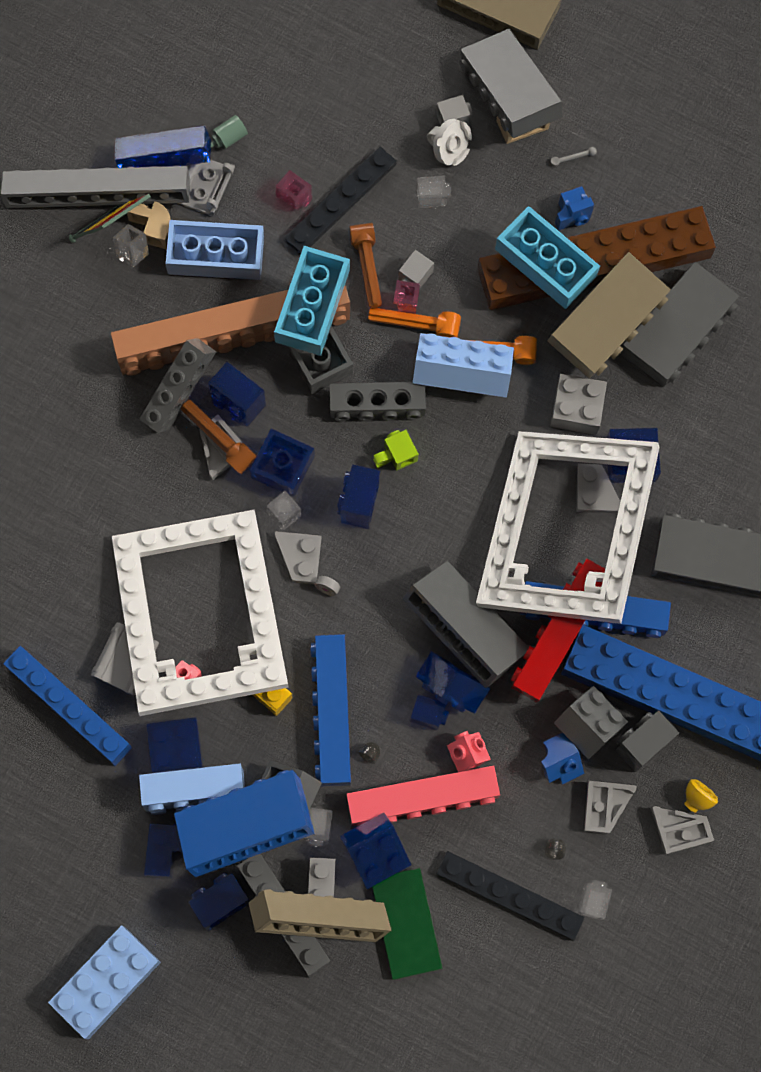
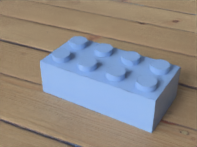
[166,220,264,280]
[413,333,514,398]
[139,763,245,815]
[48,925,161,1039]

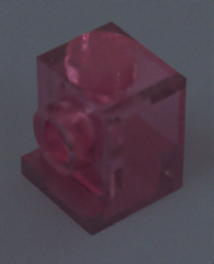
[275,170,312,210]
[393,280,420,314]

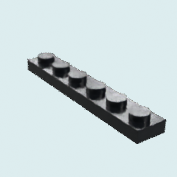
[285,146,397,255]
[436,851,585,941]

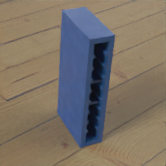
[174,770,315,877]

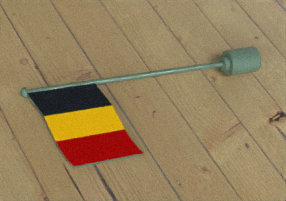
[69,115,248,243]

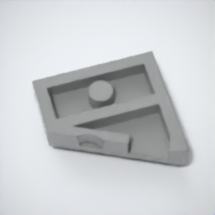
[200,415,242,480]
[576,464,620,514]
[275,531,322,585]
[584,781,636,834]
[651,806,714,855]

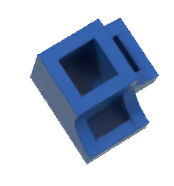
[555,186,594,231]
[541,733,584,785]

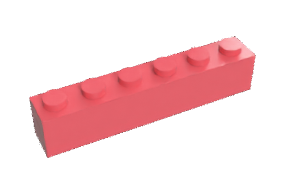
[347,766,500,829]

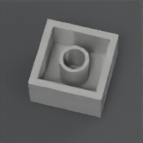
[550,374,607,435]

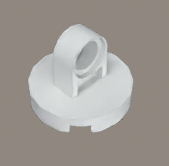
[427,119,472,166]

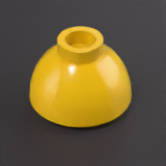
[684,779,718,813]

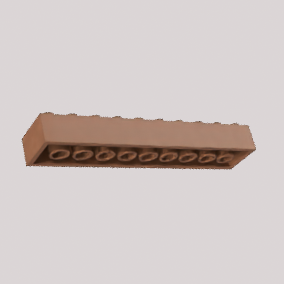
[111,286,350,375]

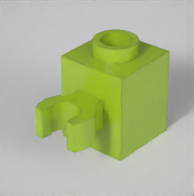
[373,430,419,471]

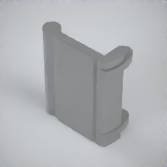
[177,155,235,216]
[91,623,159,696]

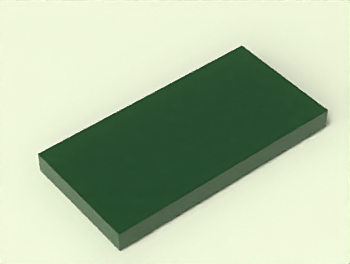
[371,868,443,980]

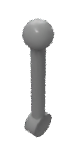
[550,147,597,167]

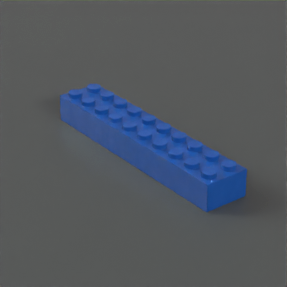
[561,625,761,761]

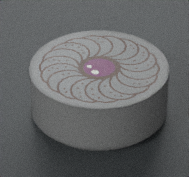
[315,576,340,596]

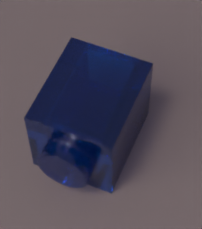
[410,694,449,730]

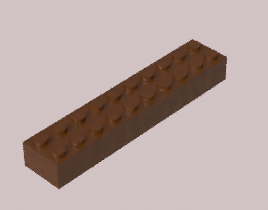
[477,206,716,311]

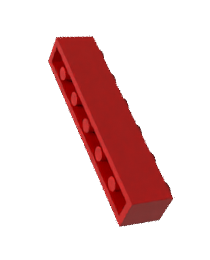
[511,558,605,703]

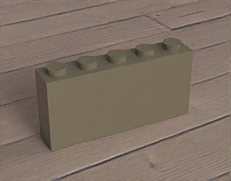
[437,0,561,50]
[548,252,671,379]

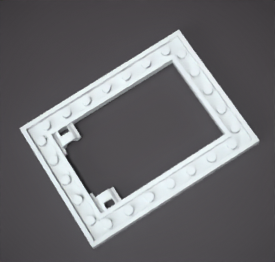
[476,431,660,624]
[112,510,289,716]

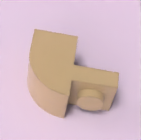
[127,201,171,250]

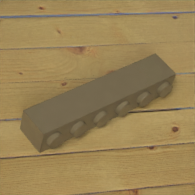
[249,889,391,942]

